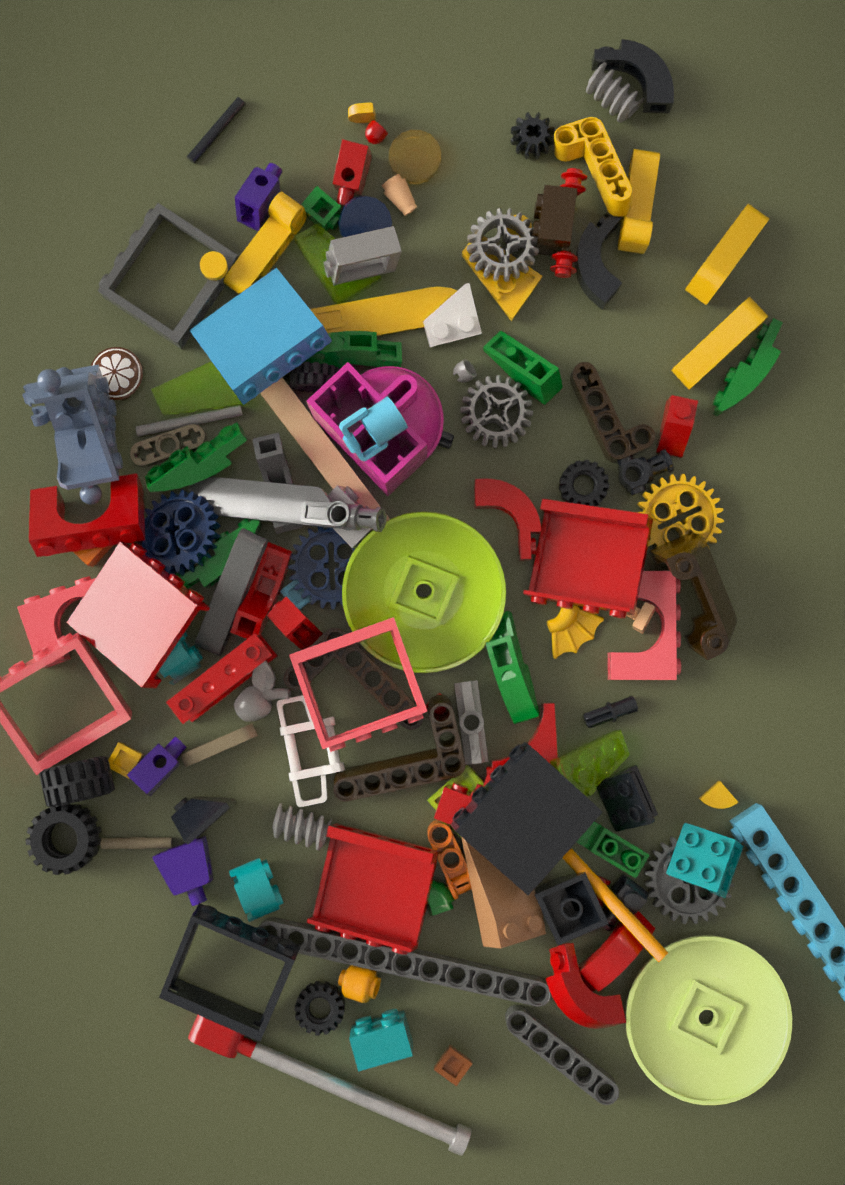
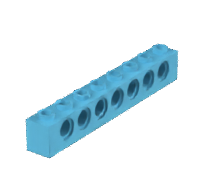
[729,803,845,1002]

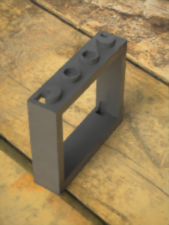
[97,203,239,349]

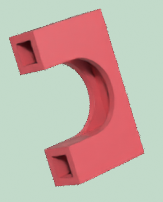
[608,571,681,680]
[17,576,96,669]

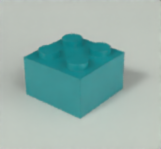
[349,1009,413,1072]

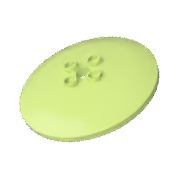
[625,935,792,1105]

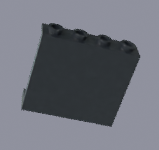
[450,742,603,896]

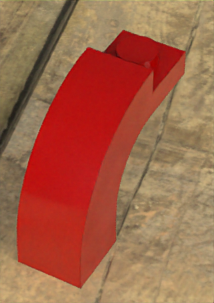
[474,479,541,561]
[230,542,293,639]
[578,911,656,992]
[546,943,626,1029]

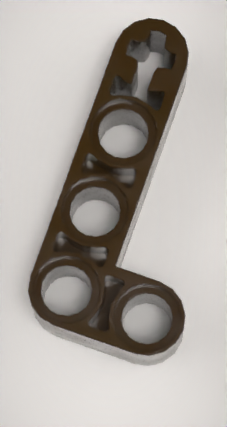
[570,362,655,463]

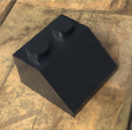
[535,872,609,945]

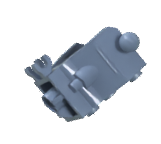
[22,364,123,505]

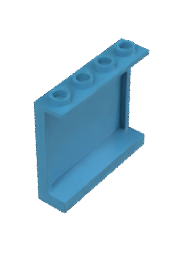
[190,268,332,405]

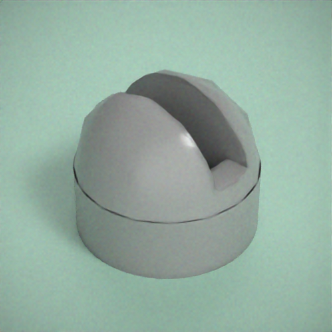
[453,359,477,383]

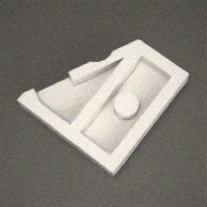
[423,283,482,347]

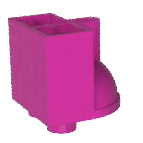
[307,362,444,496]

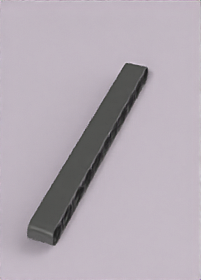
[259,917,551,1007]

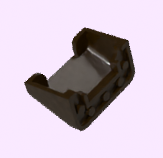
[649,533,737,660]

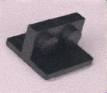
[595,765,658,832]

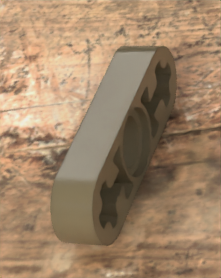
[130,424,207,467]
[180,723,258,768]

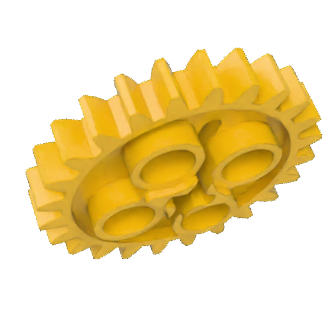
[637,474,724,550]

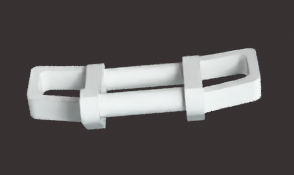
[277,695,345,807]

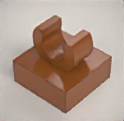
[434,1045,473,1087]

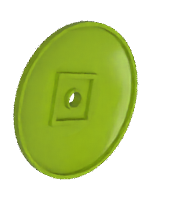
[342,512,506,673]

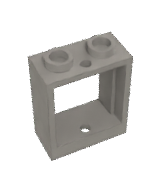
[324,226,402,285]

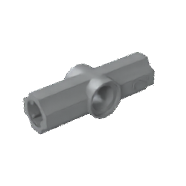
[454,680,489,765]

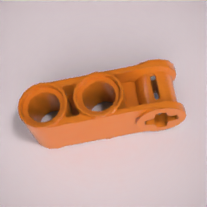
[427,820,472,900]

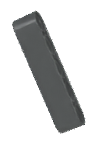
[195,528,268,656]
[505,1004,619,1105]

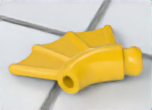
[547,605,604,659]

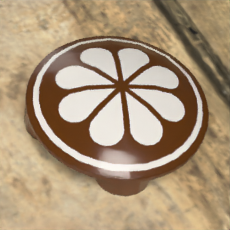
[91,347,143,400]

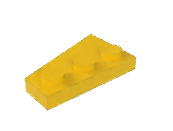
[461,236,543,322]

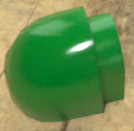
[427,880,455,917]

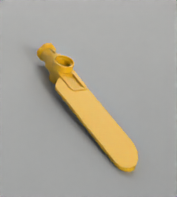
[310,287,457,336]

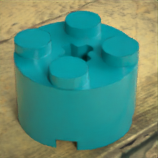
[159,631,203,685]
[229,858,284,922]

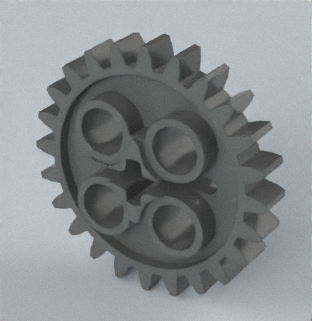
[644,836,734,924]

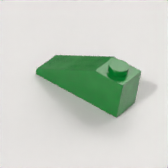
[483,331,563,405]

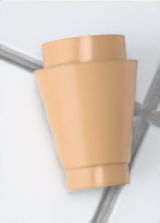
[382,174,418,216]

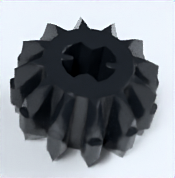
[510,112,555,160]

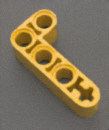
[554,117,632,217]
[617,149,660,254]
[223,191,307,294]
[685,203,770,305]
[671,297,769,390]

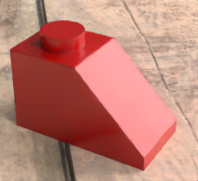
[655,395,698,458]
[267,596,323,650]

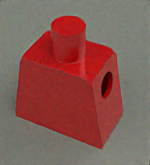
[333,139,372,207]

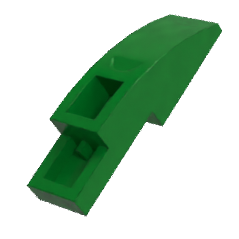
[712,318,783,416]
[303,331,402,370]
[145,422,247,492]
[175,519,263,589]
[486,611,541,724]
[576,821,650,878]

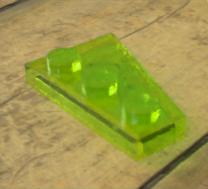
[294,224,382,304]
[151,361,247,415]
[550,730,630,797]

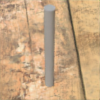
[136,405,243,437]

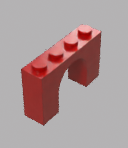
[29,473,145,557]

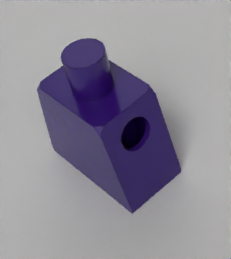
[235,163,283,231]
[127,736,187,797]
[153,836,214,906]

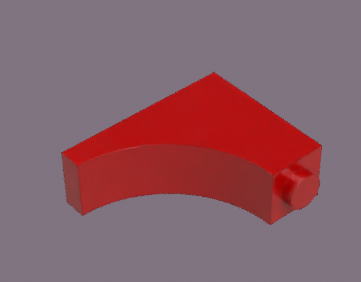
[486,703,558,776]

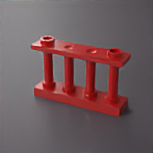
[166,633,278,724]

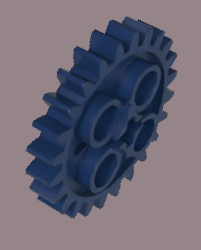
[137,490,221,576]
[288,526,355,610]

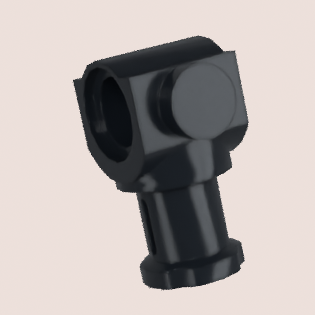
[617,449,674,496]
[602,874,648,932]

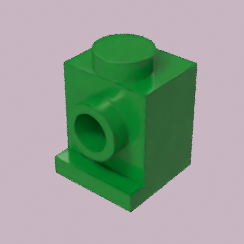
[301,186,342,233]

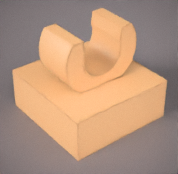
[626,602,656,634]

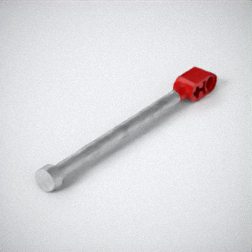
[188,1015,472,1156]

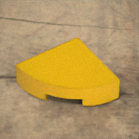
[698,781,738,809]

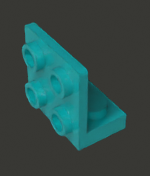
[666,823,744,898]

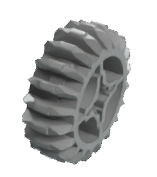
[467,207,539,282]
[460,375,533,448]

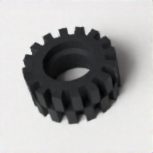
[289,362,339,393]
[559,460,609,506]
[294,981,345,1036]

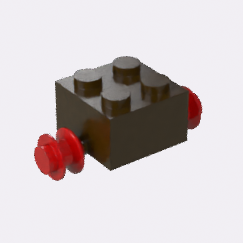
[532,168,587,278]

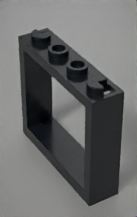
[159,903,301,1042]

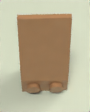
[461,837,546,948]

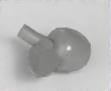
[234,661,291,722]

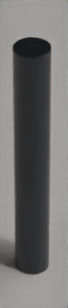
[187,97,245,164]

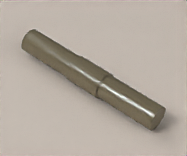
[100,837,173,849]

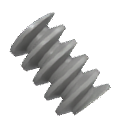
[586,62,645,123]
[272,803,332,851]

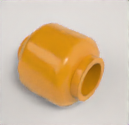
[338,965,381,1003]

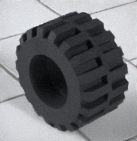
[39,756,115,808]
[26,803,102,875]

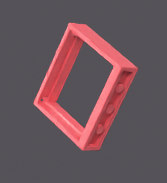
[289,617,428,752]
[0,632,132,775]

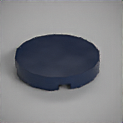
[338,196,392,237]

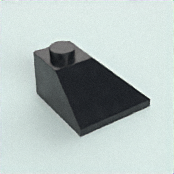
[171,796,237,845]

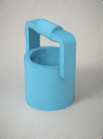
[339,396,408,461]

